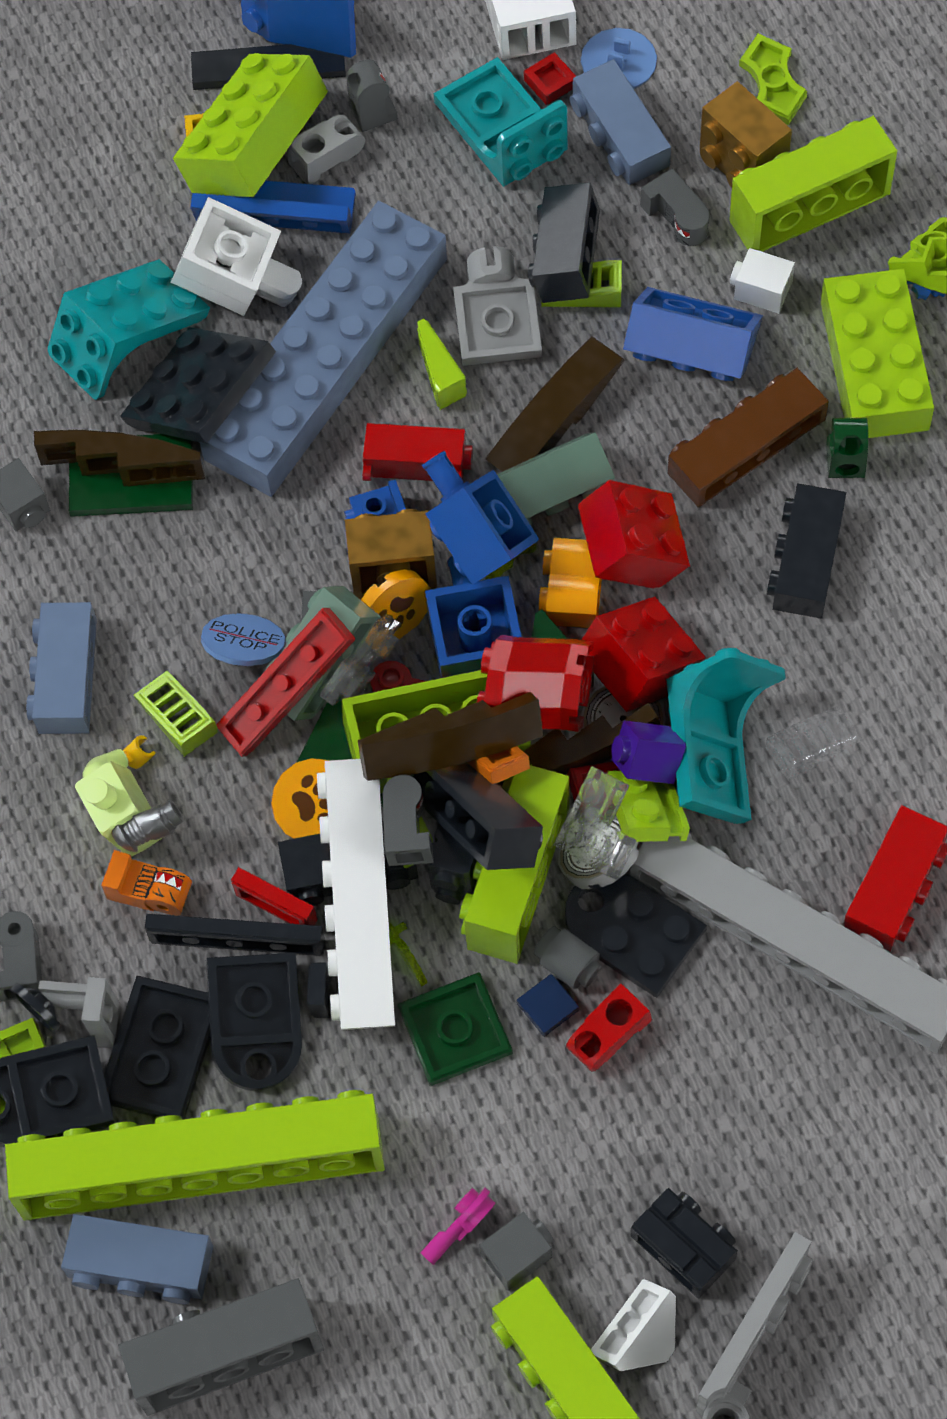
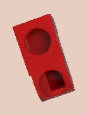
[566,983,652,1072]

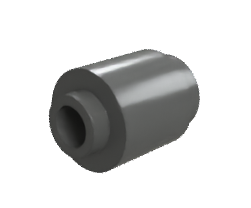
[534,926,602,989]

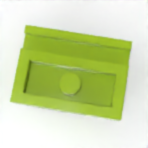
[605,771,690,842]

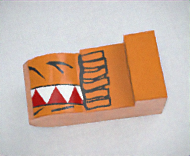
[101,850,192,916]

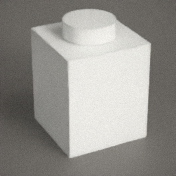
[730,248,795,314]

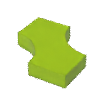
[739,33,807,125]

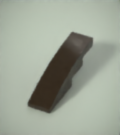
[485,336,625,472]
[34,429,205,487]
[358,692,543,781]
[497,703,661,788]

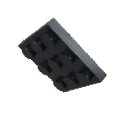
[120,327,276,444]

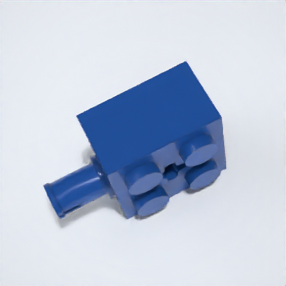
[422,451,540,585]
[425,556,522,678]

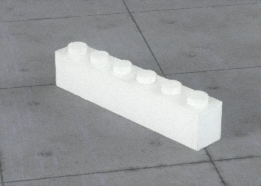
[317,759,395,1030]

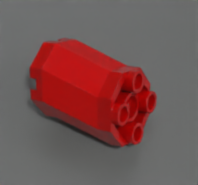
[476,635,594,732]

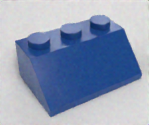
[623,287,763,381]

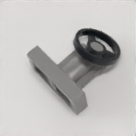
[10,977,121,1048]

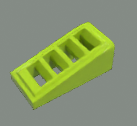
[541,260,622,307]
[417,318,467,410]
[134,671,218,757]

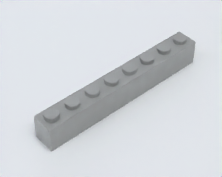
[630,833,947,1054]

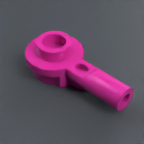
[420,1187,496,1265]

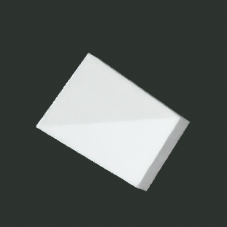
[591,1279,676,1371]

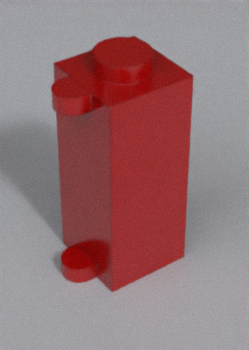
[362,423,473,481]

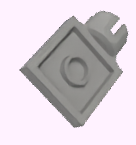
[453,246,542,366]

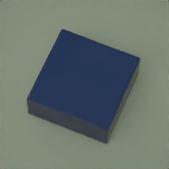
[516,974,579,1037]

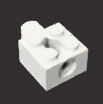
[170,197,302,316]

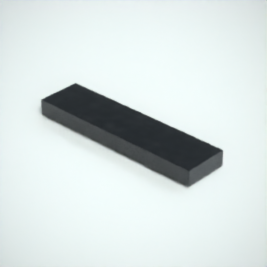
[191,44,346,90]
[144,913,325,956]

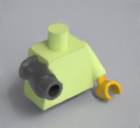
[75,735,184,857]

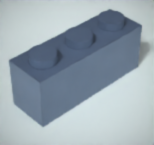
[570,59,671,185]
[26,602,97,734]
[61,1214,213,1305]

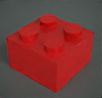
[578,480,690,589]
[582,596,706,712]

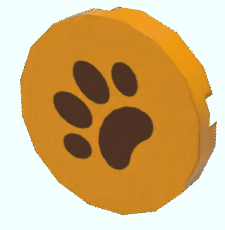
[361,569,430,647]
[271,758,329,839]

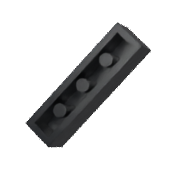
[409,762,543,870]

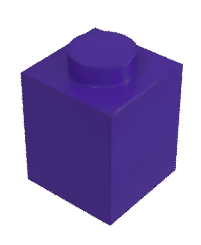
[612,720,686,784]

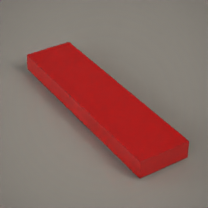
[216,608,356,757]

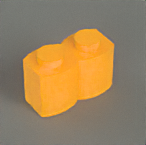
[539,538,602,628]

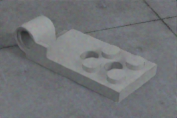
[696,1232,813,1419]

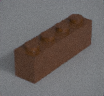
[668,367,829,508]

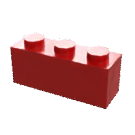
[844,805,947,952]

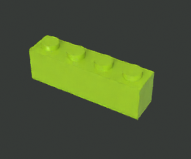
[490,1276,640,1419]

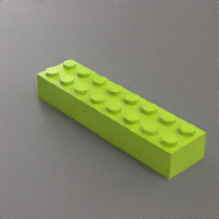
[5,1090,385,1221]

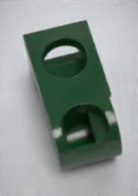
[826,417,868,478]

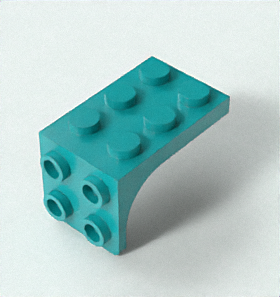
[433,57,568,187]
[48,259,210,400]
[666,648,786,824]

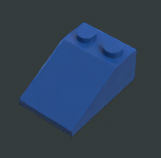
[241,0,356,58]

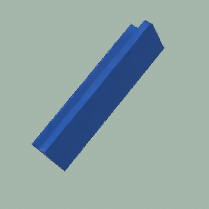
[190,180,356,234]

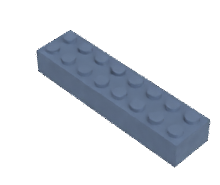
[200,200,447,497]

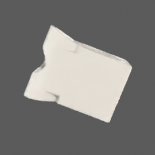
[484,0,577,60]

